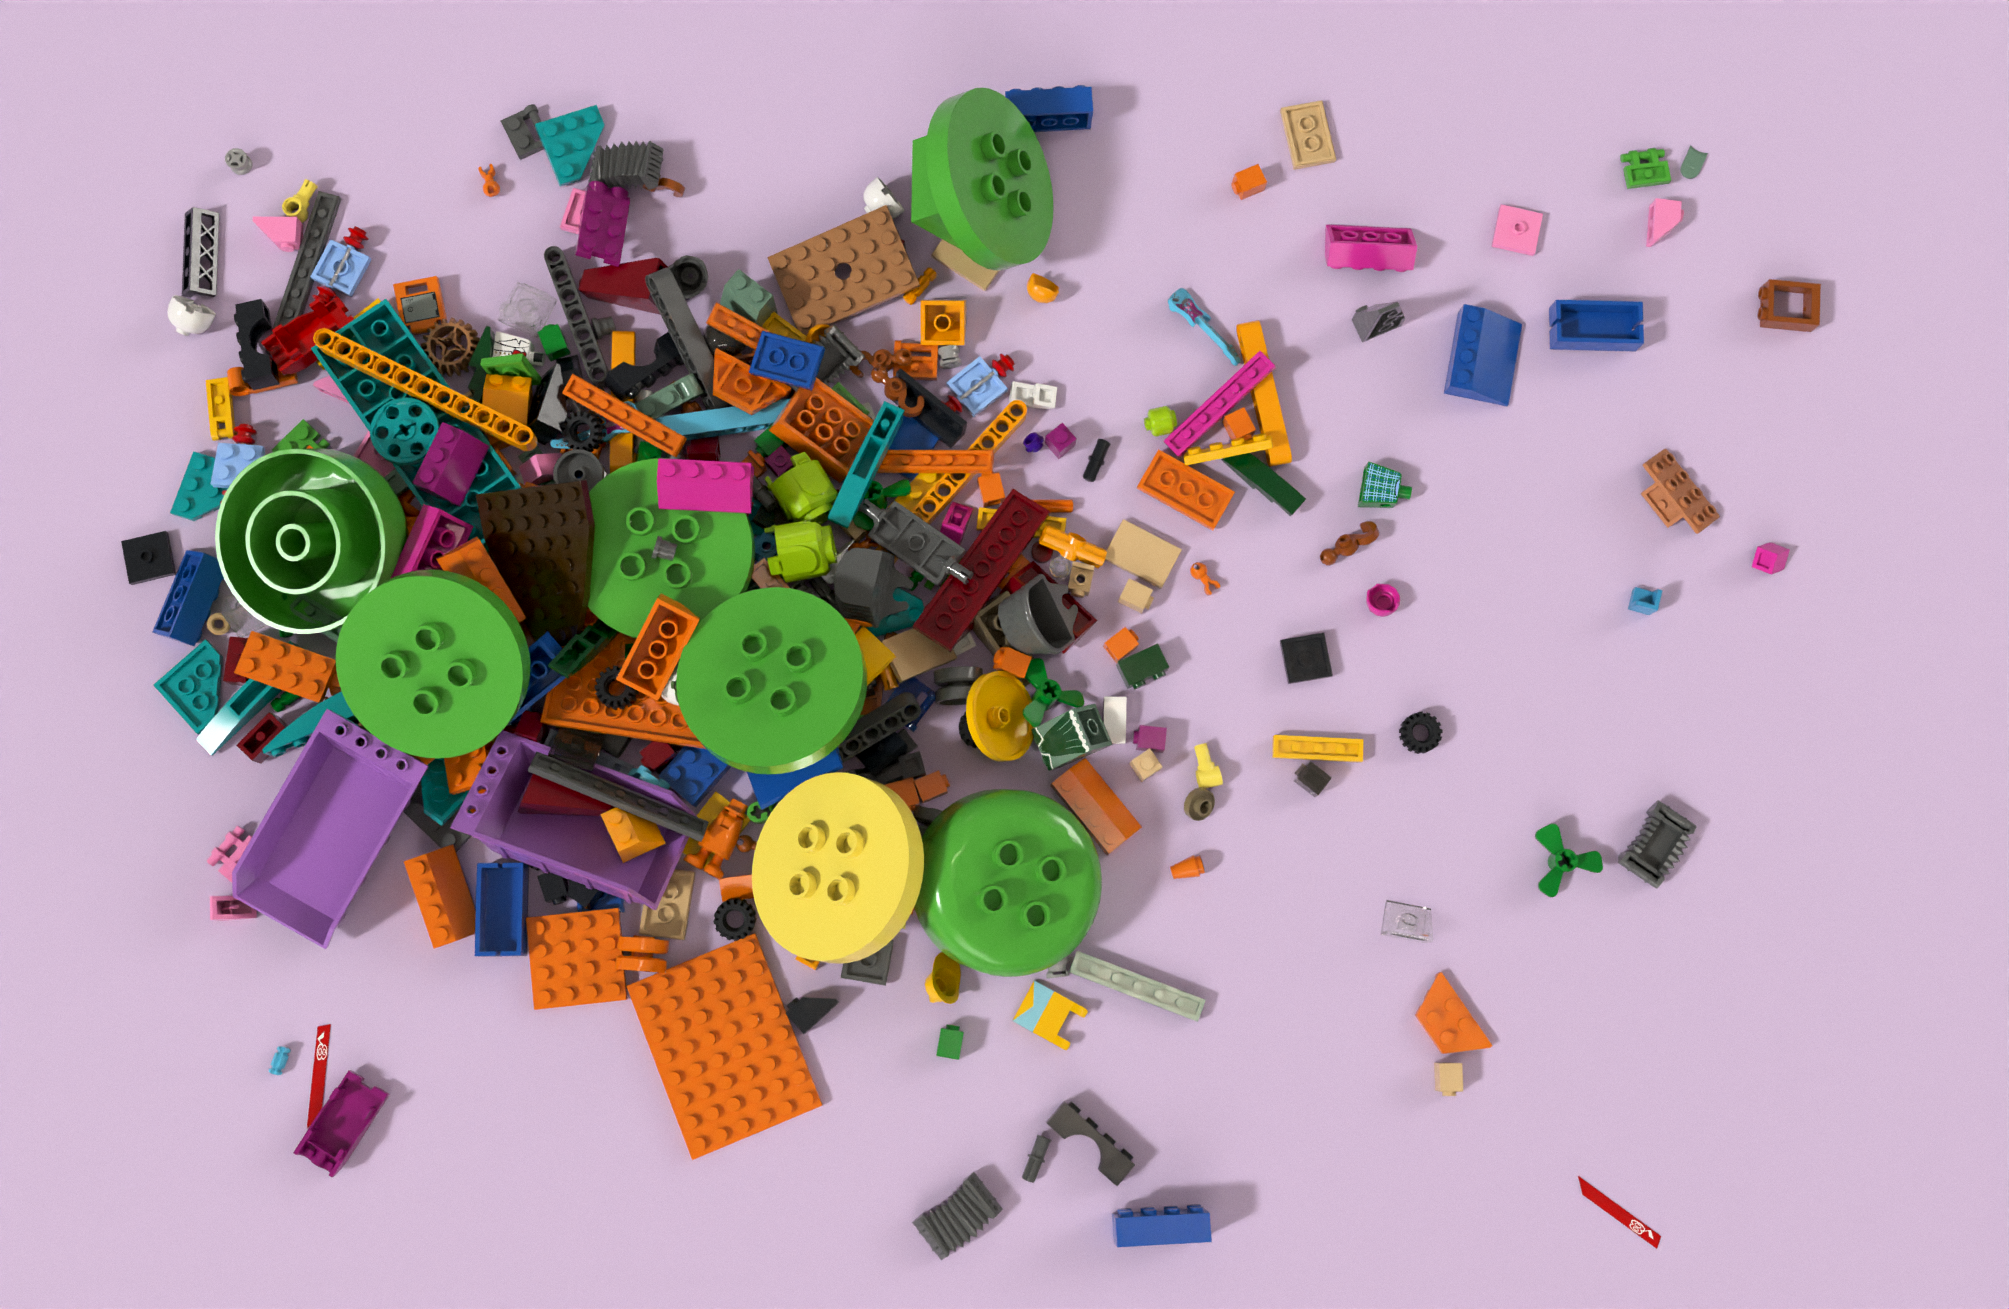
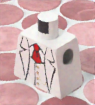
[492,331,545,366]

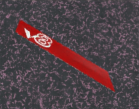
[307,1024,331,1128]
[1578,1176,1661,1249]

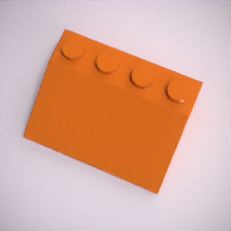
[769,378,874,483]

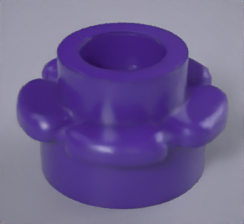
[1023,432,1044,452]

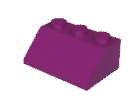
[413,422,490,507]

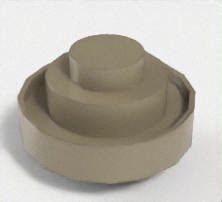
[1184,787,1215,821]

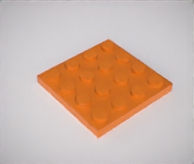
[526,908,628,1010]

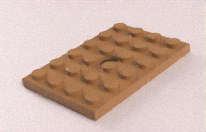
[767,205,920,336]

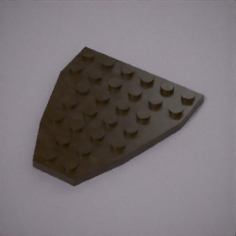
[476,480,595,646]

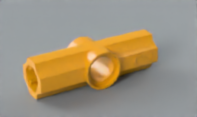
[1039,525,1107,569]

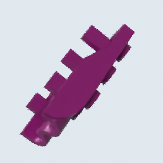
[575,181,630,267]
[293,1070,390,1178]

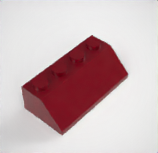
[999,561,1097,654]

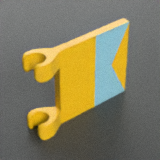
[1013,981,1088,1050]

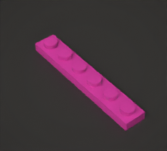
[1164,351,1276,458]

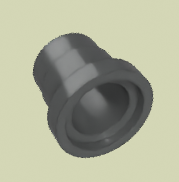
[591,316,616,340]
[651,536,677,561]

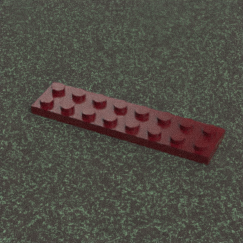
[913,489,1050,653]

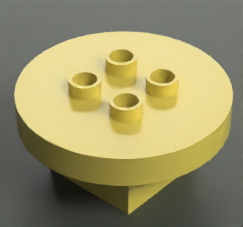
[752,772,924,964]

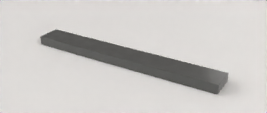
[265,191,341,354]
[528,751,709,842]

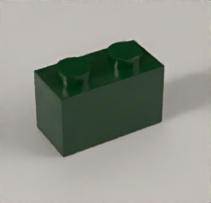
[1116,643,1169,690]

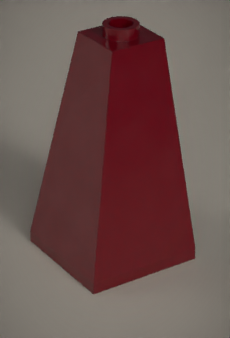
[579,258,668,315]
[518,774,615,816]

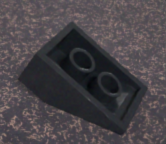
[524,363,568,445]

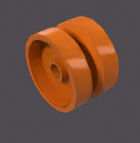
[615,935,669,973]

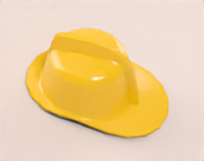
[925,952,961,1004]

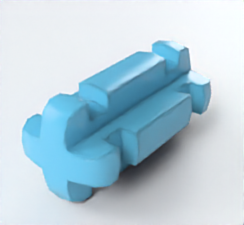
[268,1046,291,1075]

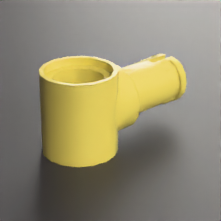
[282,179,318,223]
[1194,743,1223,789]

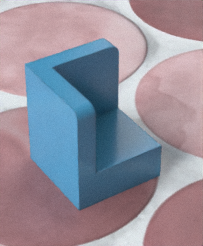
[1628,587,1662,615]

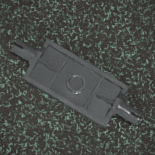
[859,499,973,587]

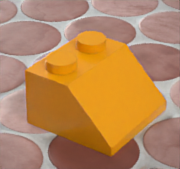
[921,300,966,345]
[481,374,533,426]
[600,807,665,863]

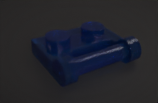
[885,677,935,733]

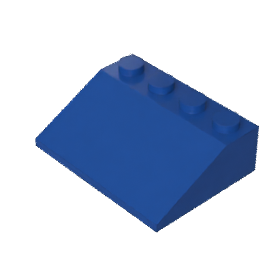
[1444,304,1522,406]
[747,747,843,809]

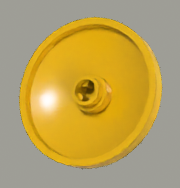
[966,671,1035,762]

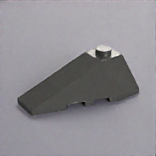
[1352,302,1405,343]

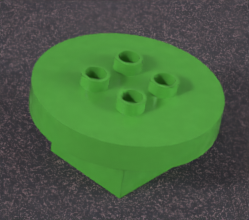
[911,88,1054,271]
[588,458,755,639]
[336,569,531,758]
[676,587,867,775]

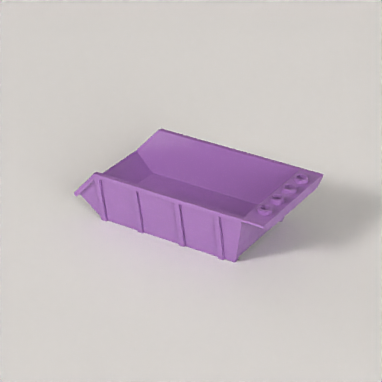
[232,709,429,949]
[450,730,697,910]

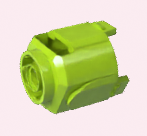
[764,452,838,525]
[764,520,837,583]

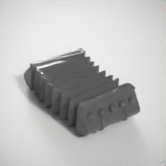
[588,141,664,190]
[788,324,865,392]
[1618,800,1697,889]
[912,1172,1003,1260]

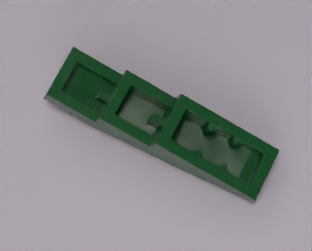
[467,326,495,412]
[1222,453,1306,516]
[548,619,620,679]

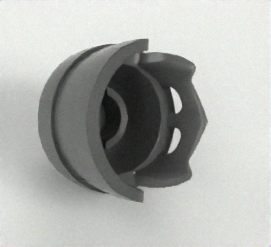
[668,255,708,298]

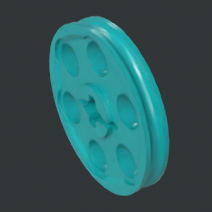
[370,398,440,466]

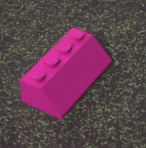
[1325,225,1417,272]
[657,458,754,514]
[390,504,474,579]

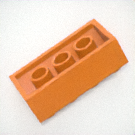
[436,537,526,622]
[616,593,700,701]
[1050,758,1142,856]
[403,844,476,949]

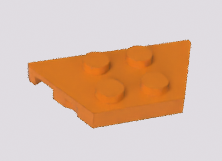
[713,348,792,415]
[1415,972,1493,1054]

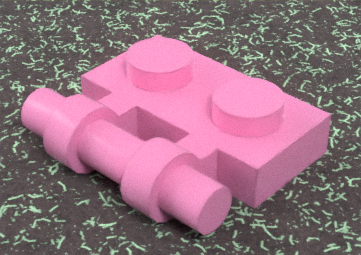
[207,826,253,882]

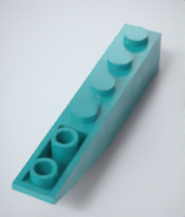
[827,401,904,529]
[196,641,301,756]
[262,691,357,757]

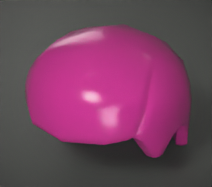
[1366,583,1400,617]

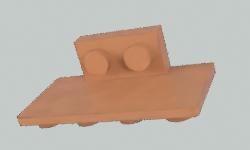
[1640,448,1720,534]

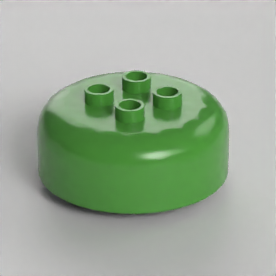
[215,448,409,634]
[914,789,1102,977]

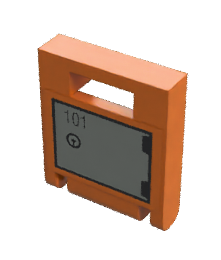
[393,276,447,335]

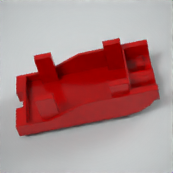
[261,296,354,376]

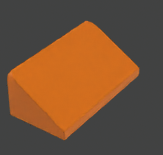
[719,874,754,902]

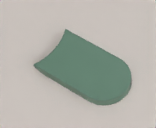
[1680,145,1708,179]

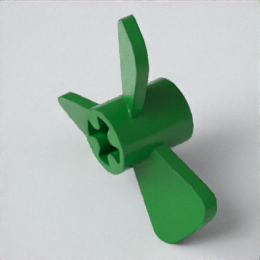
[844,479,911,531]
[1023,658,1084,728]
[1535,824,1603,898]

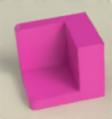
[1752,542,1790,575]

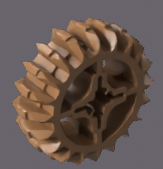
[421,317,480,377]

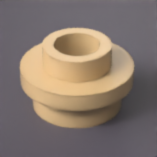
[207,613,231,635]

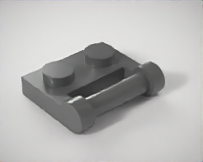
[501,104,544,160]

